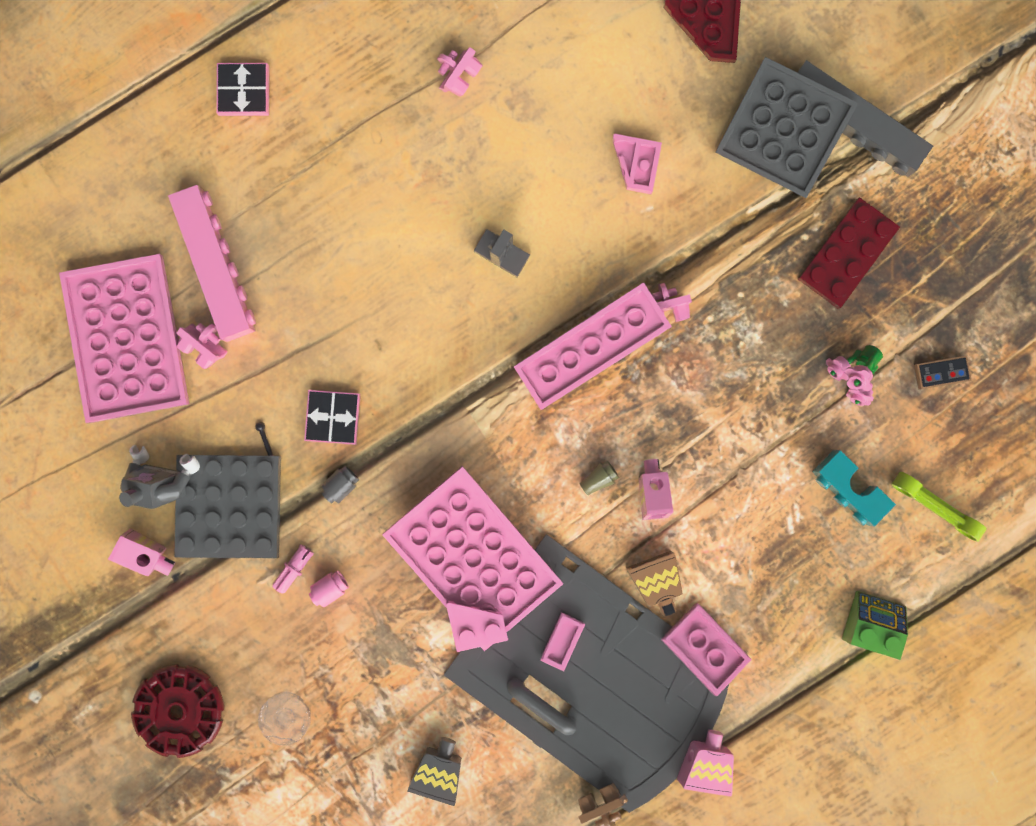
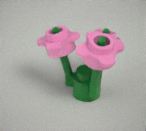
[826,345,883,406]

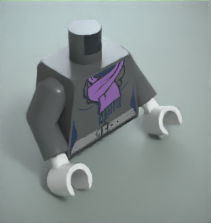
[119,445,200,509]

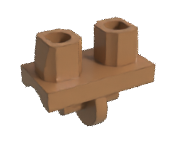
[578,783,628,826]

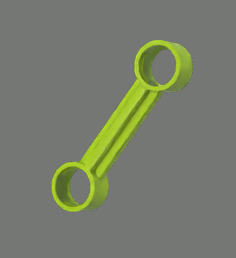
[891,471,987,542]

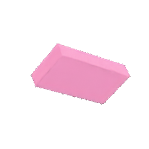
[540,612,585,671]

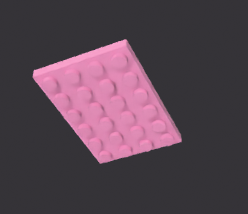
[59,254,189,423]
[382,466,563,651]

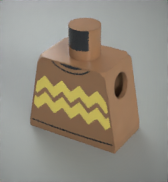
[626,551,683,617]

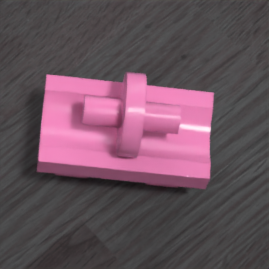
[437,47,483,97]
[652,283,692,322]
[176,323,228,369]

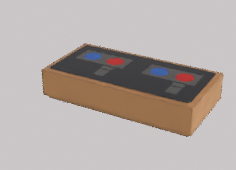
[914,356,972,390]

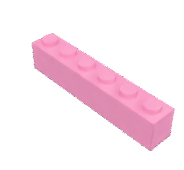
[168,185,256,342]

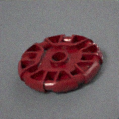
[131,664,225,758]

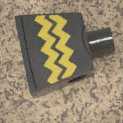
[407,737,462,806]

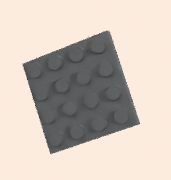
[715,57,859,198]
[174,455,281,558]

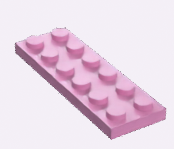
[514,283,672,410]

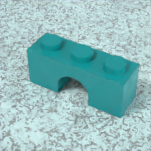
[812,450,896,527]

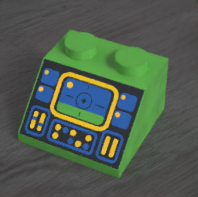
[842,591,908,660]

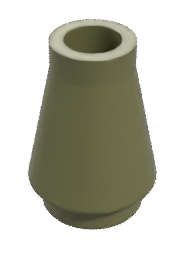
[580,461,619,496]

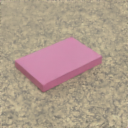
[661,603,752,696]

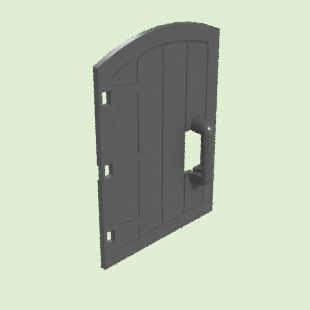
[444,534,729,813]

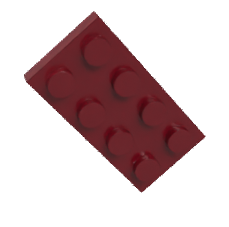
[798,197,900,309]

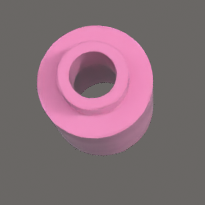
[309,571,349,607]

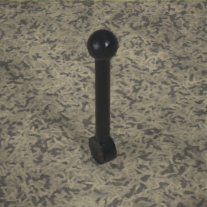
[255,422,273,456]

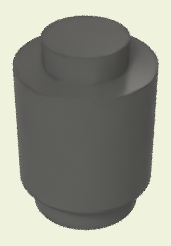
[321,466,359,503]

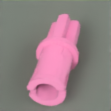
[272,544,314,593]

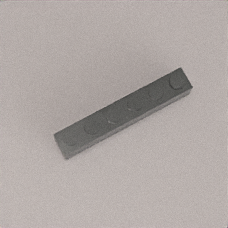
[797,60,933,177]

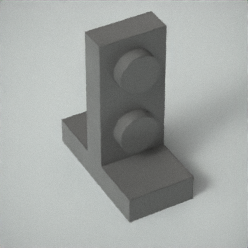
[474,229,530,278]

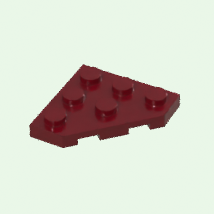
[663,0,741,63]

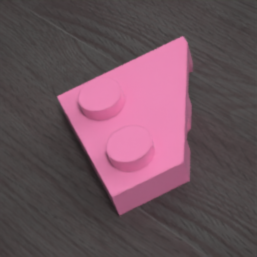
[613,134,662,194]
[446,600,508,652]

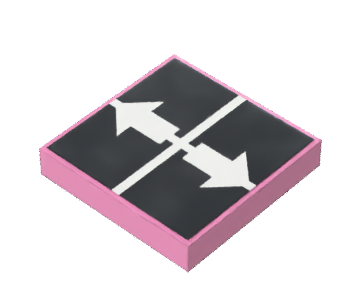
[217,63,269,116]
[304,390,360,445]

